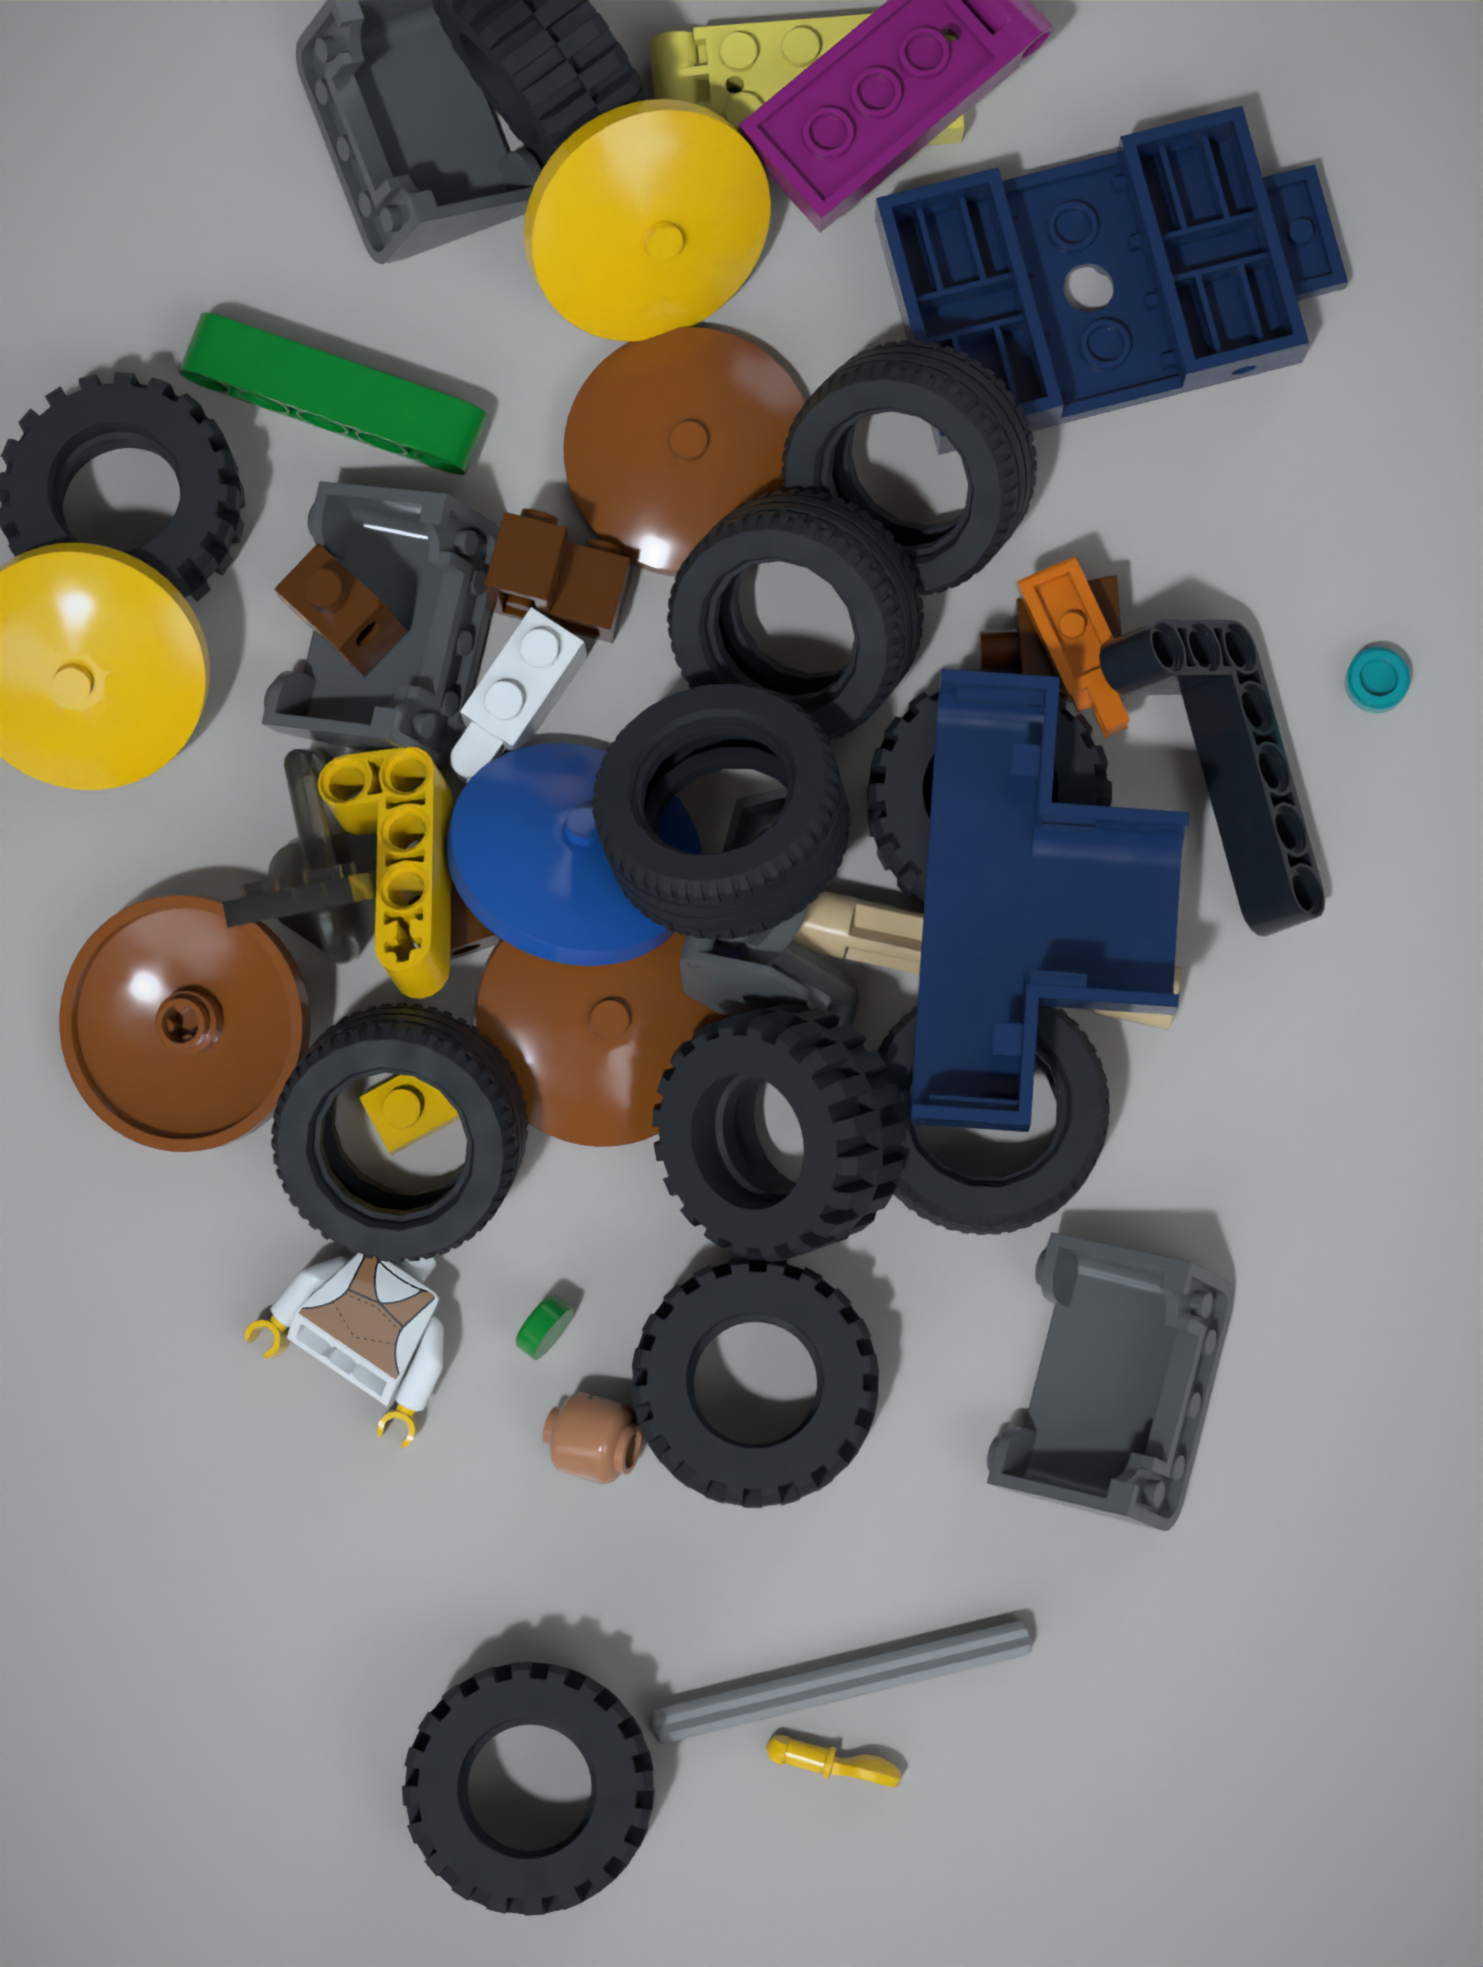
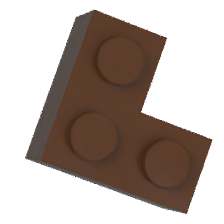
[484,508,632,643]

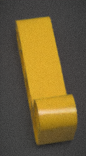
[317,747,453,999]

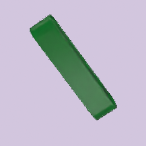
[178,312,488,475]

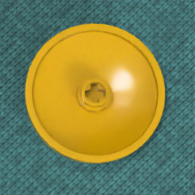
[524,99,771,342]
[0,542,210,790]

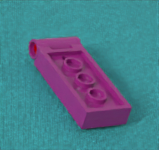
[738,0,1055,233]

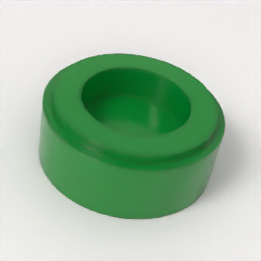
[516,1295,574,1360]

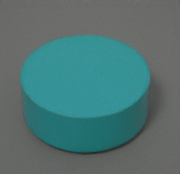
[1345,647,1410,713]

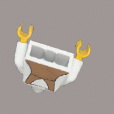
[245,1253,444,1448]

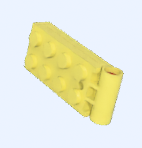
[649,14,964,146]

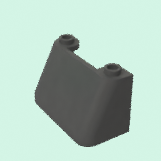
[296,0,544,264]
[261,481,500,766]
[987,1232,1233,1531]

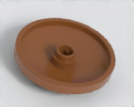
[563,327,805,577]
[59,895,311,1152]
[473,931,728,1147]

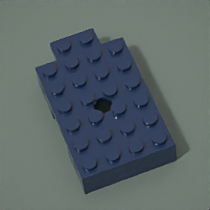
[875,106,1348,455]

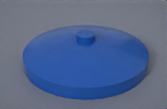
[446,743,702,966]

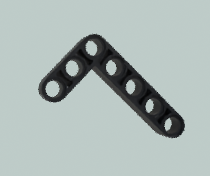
[1099,619,1325,937]

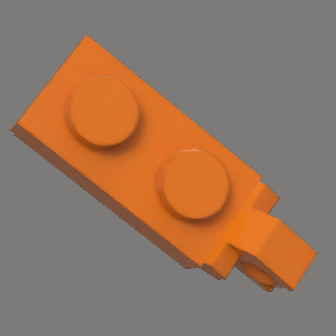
[1016,556,1130,738]

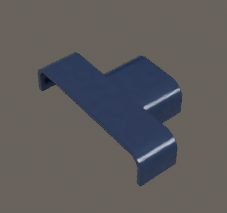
[910,669,1190,1132]

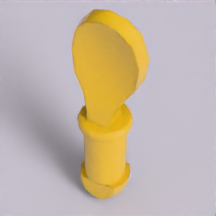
[766,1735,902,1787]

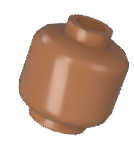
[543,1392,644,1484]

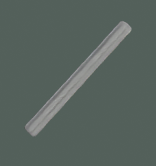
[651,1621,1032,1743]

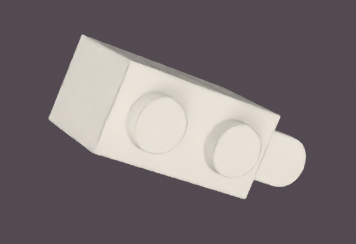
[450,607,587,784]

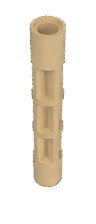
[792,890,1182,1030]

